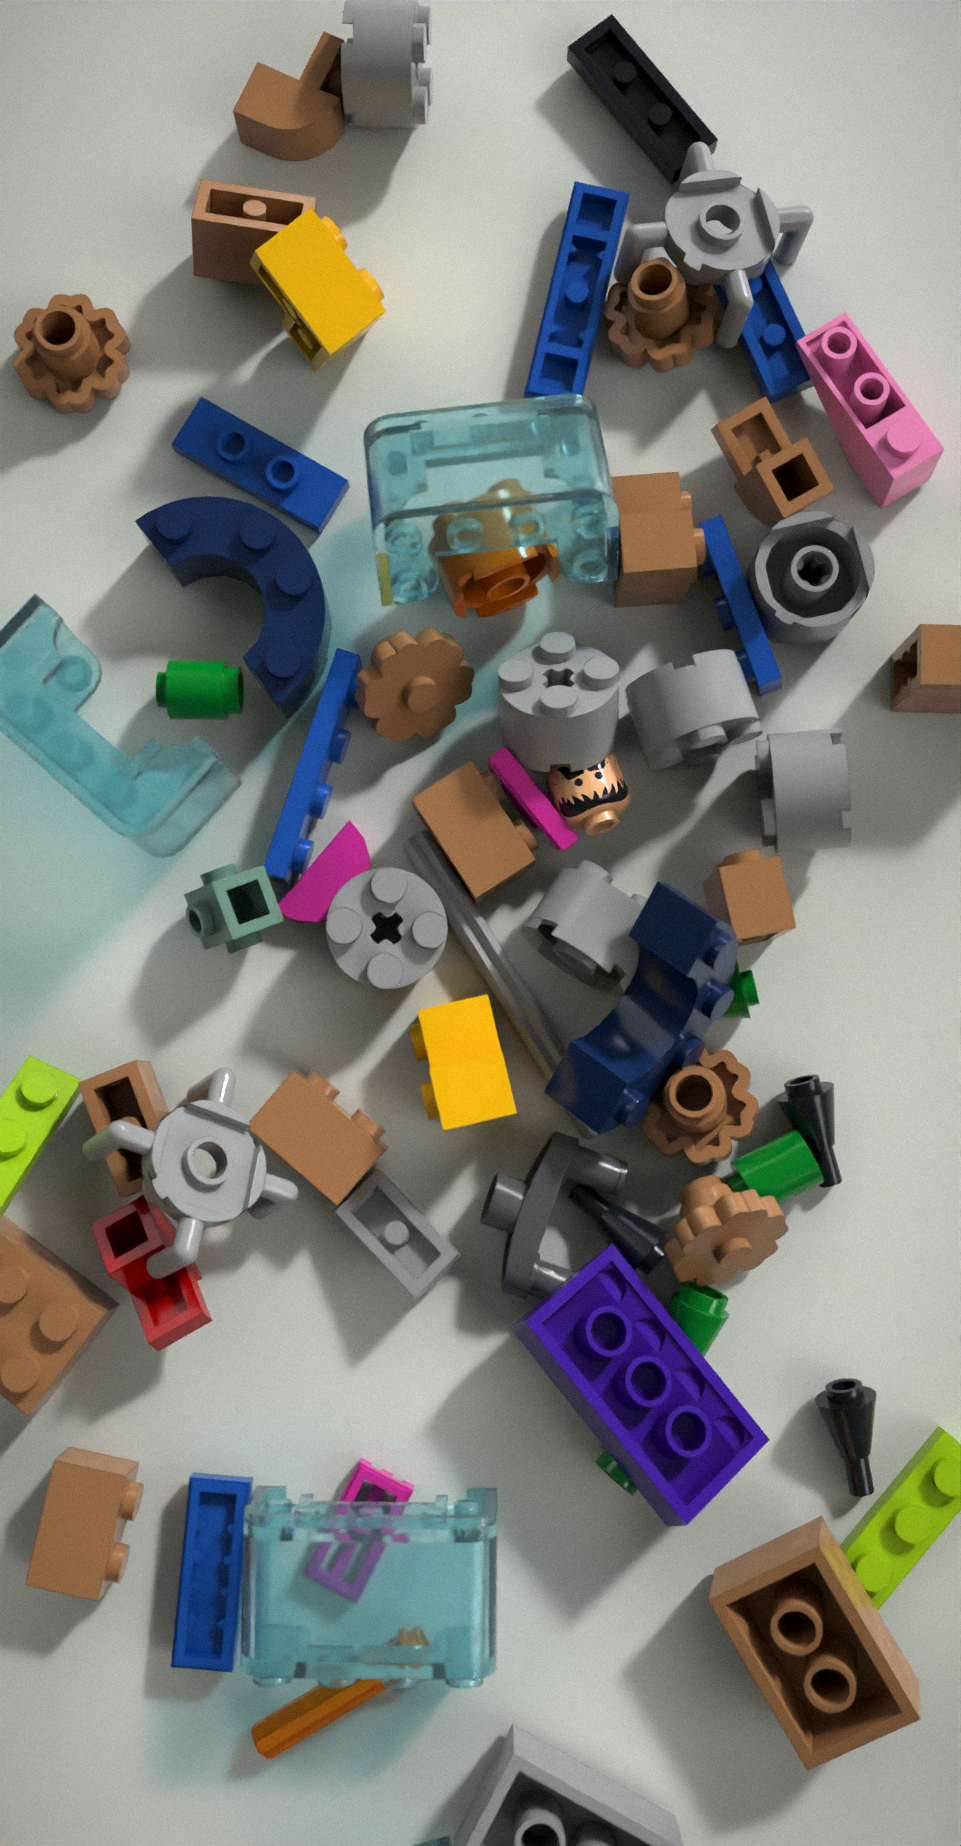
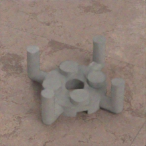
[614,142,814,348]
[83,1067,298,1279]

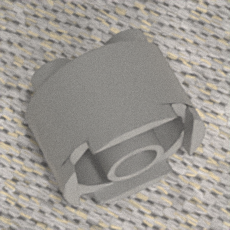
[341,0,433,129]
[745,510,875,646]
[497,632,619,772]
[625,649,763,771]
[755,728,851,853]
[522,860,648,996]
[326,867,448,989]

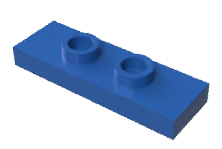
[171,397,350,535]
[171,1472,253,1673]

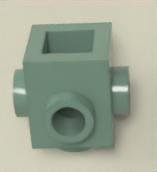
[184,863,284,954]

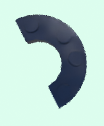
[135,496,332,719]
[544,881,738,1134]

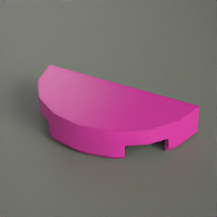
[488,746,579,852]
[278,820,371,924]

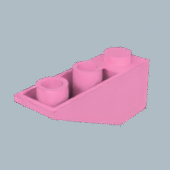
[795,312,944,509]

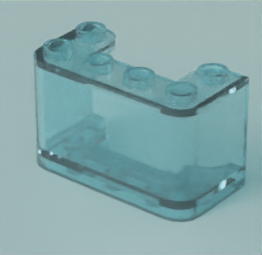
[363,394,619,607]
[0,593,242,858]
[240,1486,498,1689]

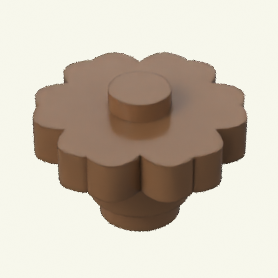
[602,257,720,373]
[13,294,131,413]
[355,627,474,742]
[642,1048,759,1166]
[664,1175,789,1287]

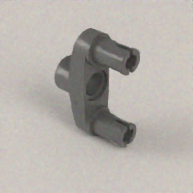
[480,1131,628,1299]

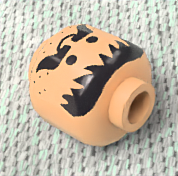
[546,752,631,835]

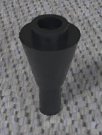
[775,1074,842,1188]
[568,1184,669,1276]
[815,1378,876,1497]

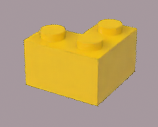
[249,206,386,372]
[409,994,517,1131]

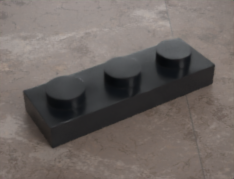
[567,14,718,185]

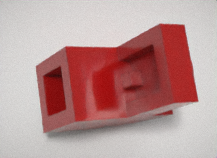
[91,1195,212,1352]

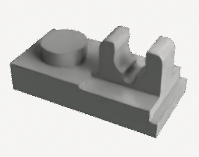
[335,1169,461,1299]

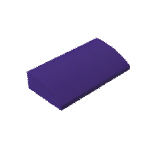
[510,1243,770,1526]

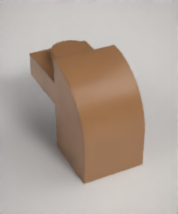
[233,31,345,161]
[711,396,835,527]

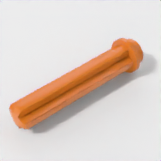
[251,1625,435,1759]

